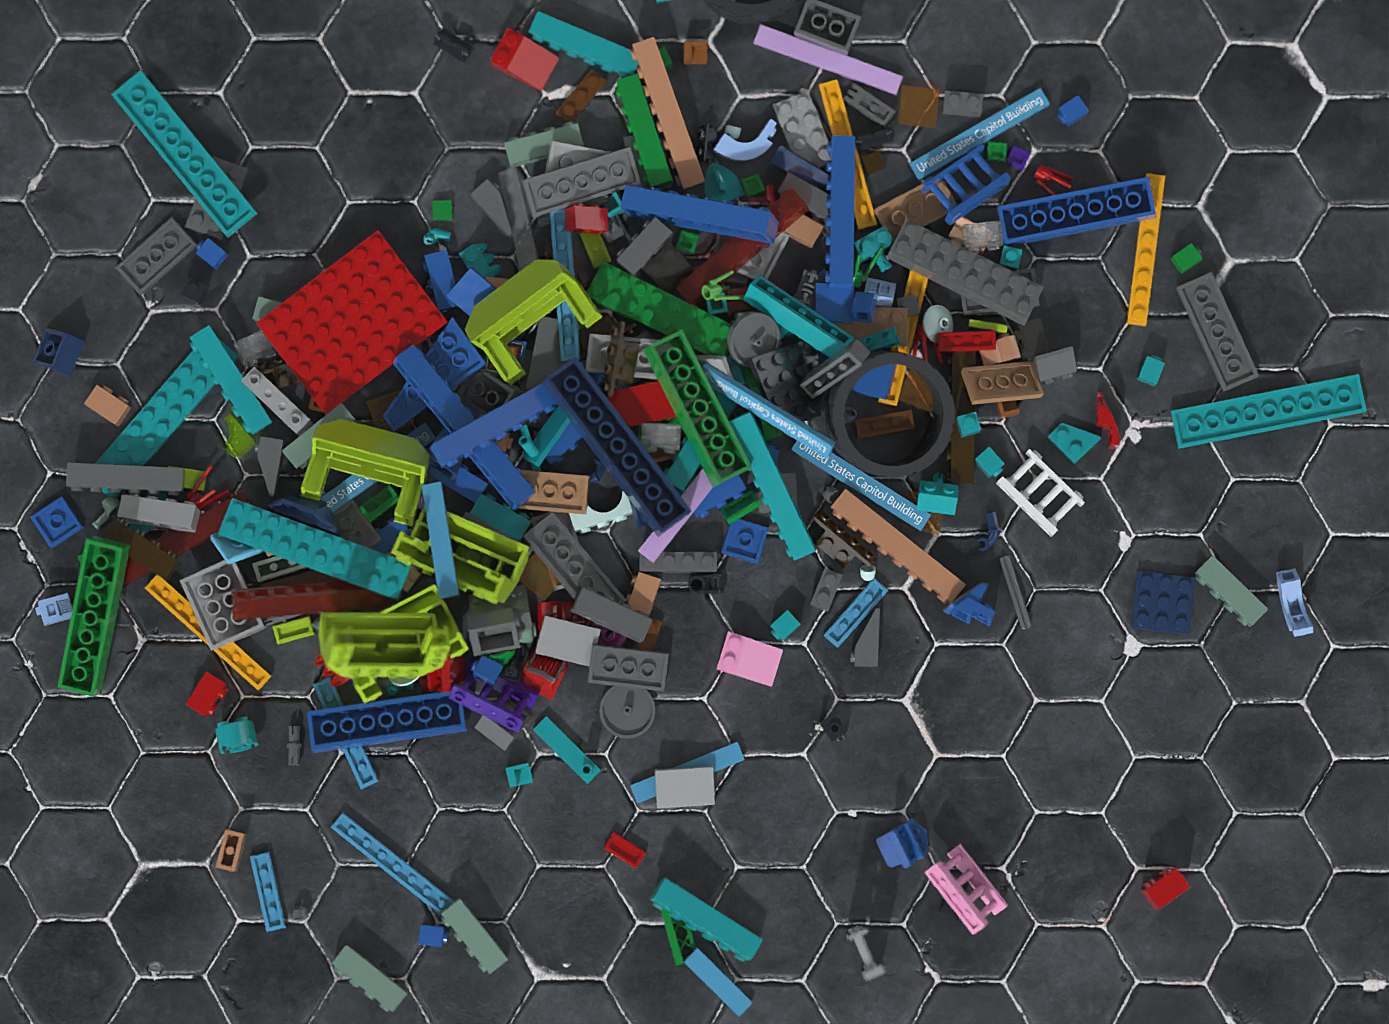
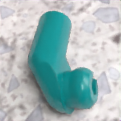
[423,228,452,245]
[387,681,415,696]

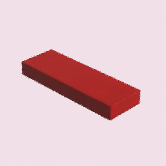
[937,330,996,353]

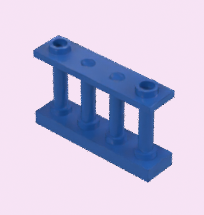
[921,144,1011,226]

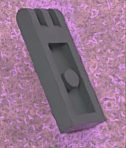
[843,83,895,128]

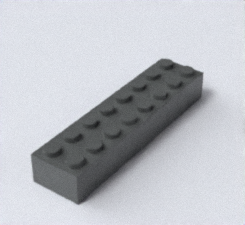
[887,219,1044,326]

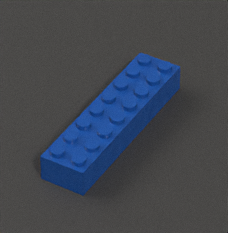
[997,177,1156,247]
[620,184,779,244]
[307,692,467,753]

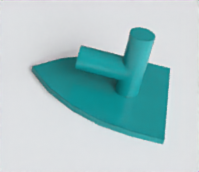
[704,162,746,203]

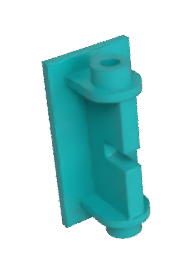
[860,327,901,353]

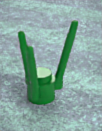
[853,247,883,287]

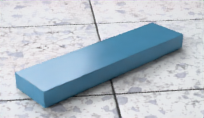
[823,578,888,648]
[250,852,286,932]
[684,948,752,1016]

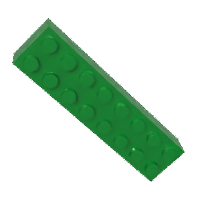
[587,261,732,359]
[643,330,752,487]
[57,536,130,697]

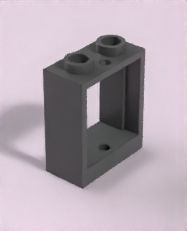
[466,608,522,656]

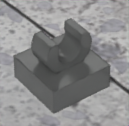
[602,217,625,244]

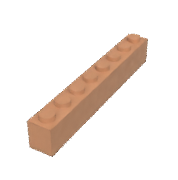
[630,37,705,190]
[831,489,966,604]

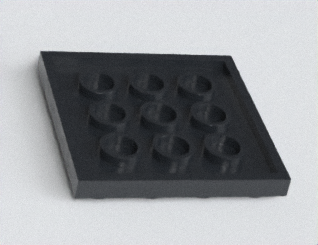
[748,340,829,432]

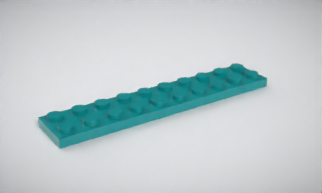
[111,70,258,237]
[95,339,239,499]
[1170,374,1367,449]
[218,498,412,601]

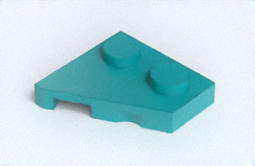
[1048,423,1101,464]

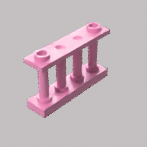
[925,844,1008,934]

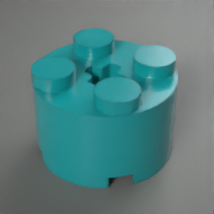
[215,717,258,754]

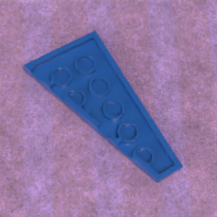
[383,317,487,432]

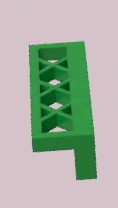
[661,884,696,966]

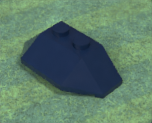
[267,493,341,537]

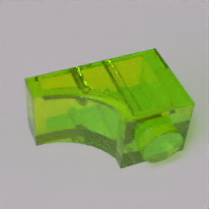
[224,414,256,459]

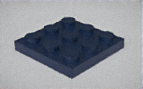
[1131,571,1195,635]

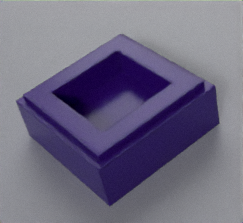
[1006,145,1031,171]

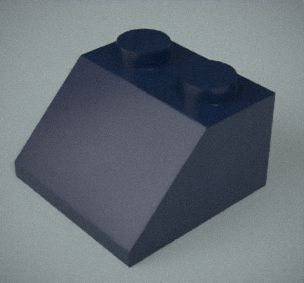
[32,328,84,376]

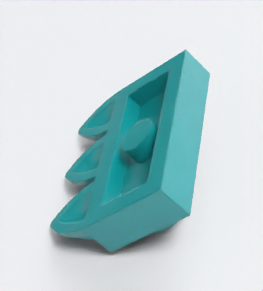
[459,243,501,278]

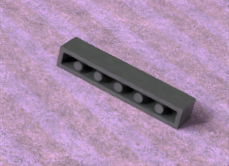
[66,463,185,496]

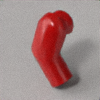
[765,185,782,213]

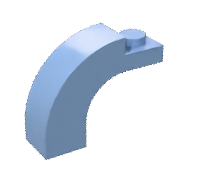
[712,119,777,162]
[1276,568,1313,637]

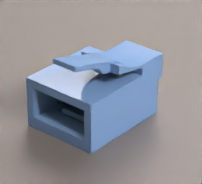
[864,278,896,307]
[35,593,72,626]

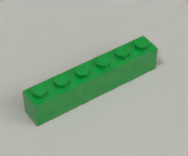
[614,73,674,189]

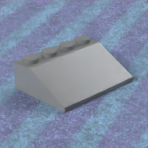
[180,560,267,651]

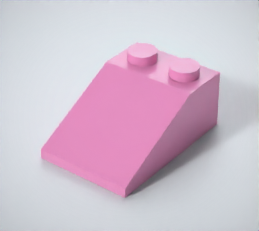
[717,632,783,687]

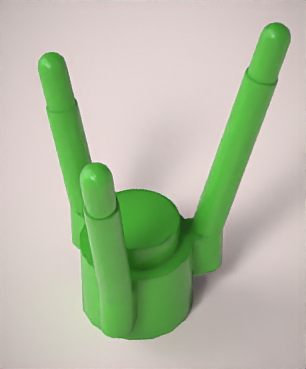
[702,270,745,301]

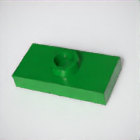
[719,490,762,524]

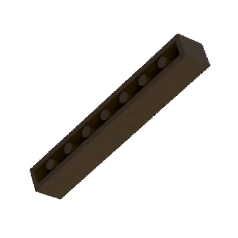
[946,331,976,485]

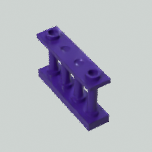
[449,657,540,733]

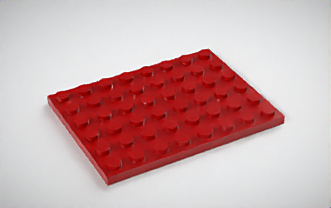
[256,230,448,415]

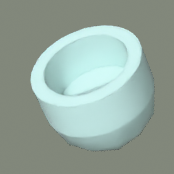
[725,125,741,139]
[860,565,876,581]

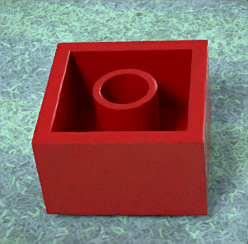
[1141,867,1190,910]

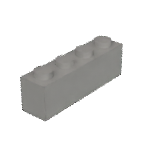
[117,493,200,533]

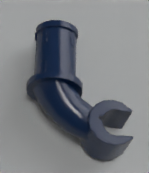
[584,455,605,486]
[977,512,1003,552]

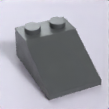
[457,367,526,415]

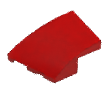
[1096,392,1119,449]
[538,601,591,637]

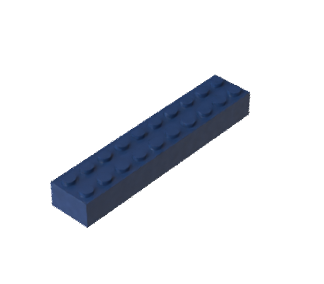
[542,357,692,537]

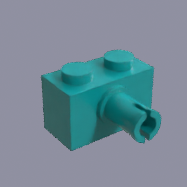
[853,226,895,272]
[916,473,959,515]

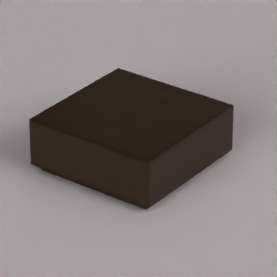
[861,150,886,176]

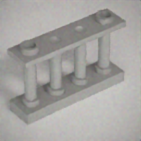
[241,367,314,436]
[846,926,885,980]

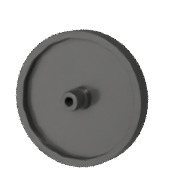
[727,312,780,368]
[599,686,655,739]

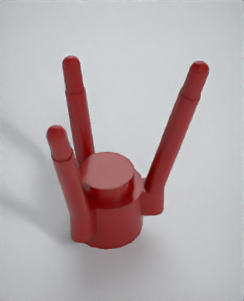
[1034,164,1074,196]
[912,325,943,364]
[185,465,229,510]

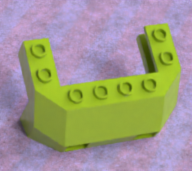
[465,260,603,385]
[301,419,430,527]
[391,505,529,604]
[352,584,469,703]
[319,613,450,678]

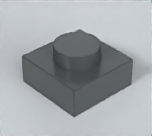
[896,295,920,316]

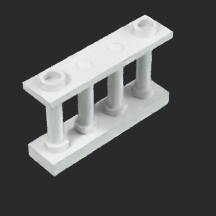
[996,449,1085,537]

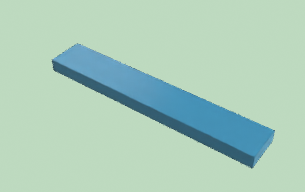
[422,482,459,599]
[313,677,379,789]
[630,742,745,804]

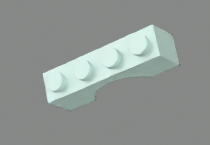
[569,491,633,534]

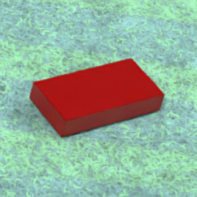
[604,832,647,869]

